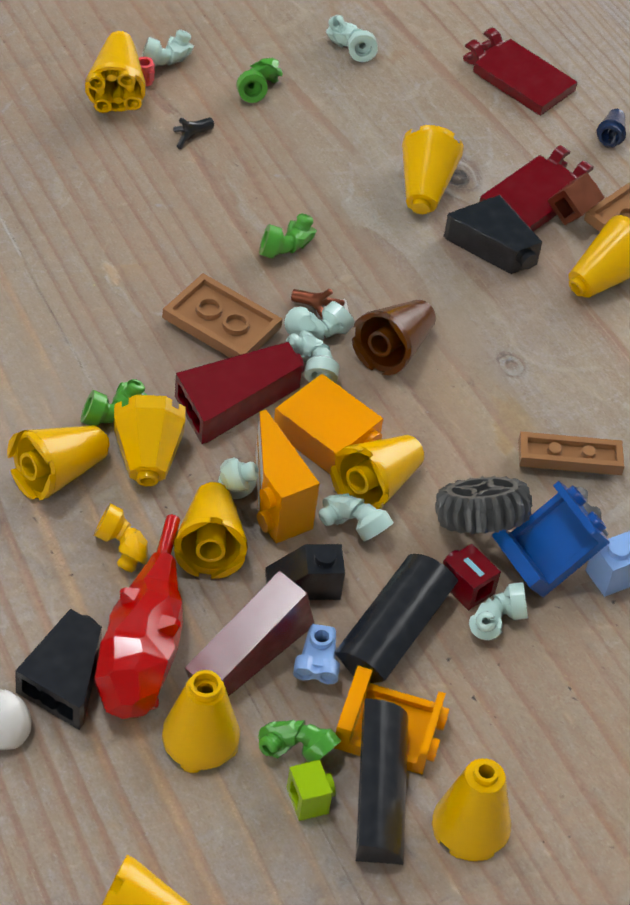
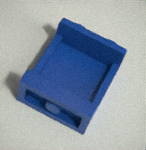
[491,481,610,598]

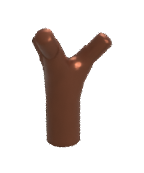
[291,288,345,318]

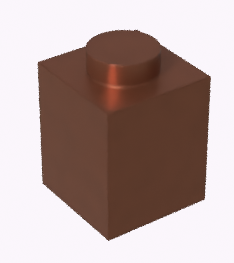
[547,172,605,226]

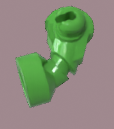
[236,57,283,103]
[259,213,317,258]
[81,379,147,426]
[258,720,341,762]

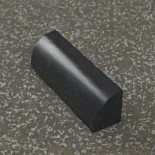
[334,554,458,684]
[355,698,409,865]

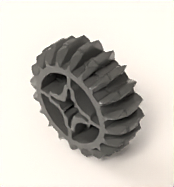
[435,476,533,535]

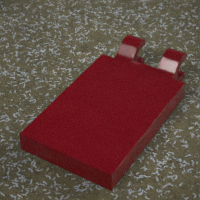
[463,27,578,116]
[479,145,594,232]

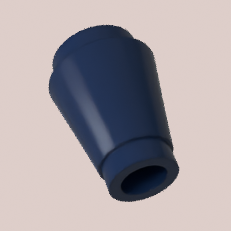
[596,109,626,147]

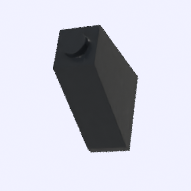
[444,195,542,274]
[15,608,102,730]

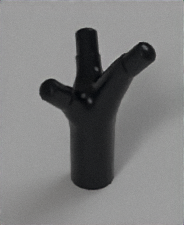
[173,117,214,149]

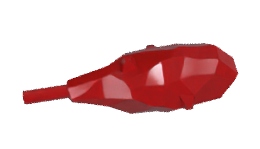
[95,514,183,719]

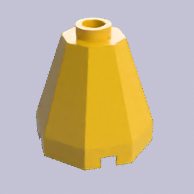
[114,395,186,486]

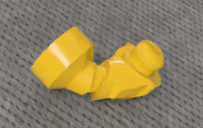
[94,503,148,573]

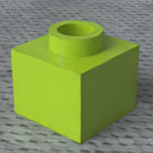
[286,760,336,821]

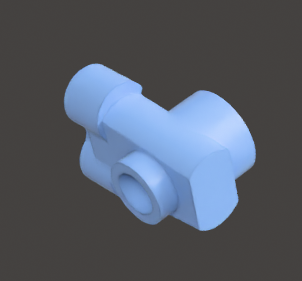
[293,624,340,684]

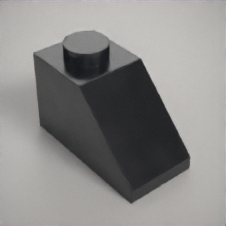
[265,544,345,600]

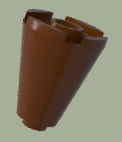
[352,299,436,376]

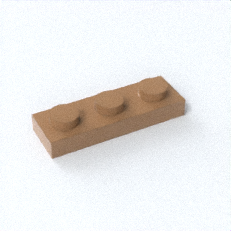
[518,431,625,476]

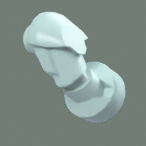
[326,15,378,62]
[141,30,194,66]
[284,301,355,340]
[286,330,340,383]
[218,457,259,499]
[318,493,394,542]
[469,582,528,641]

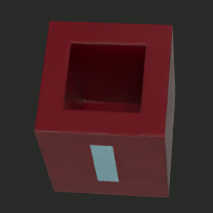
[443,543,501,611]

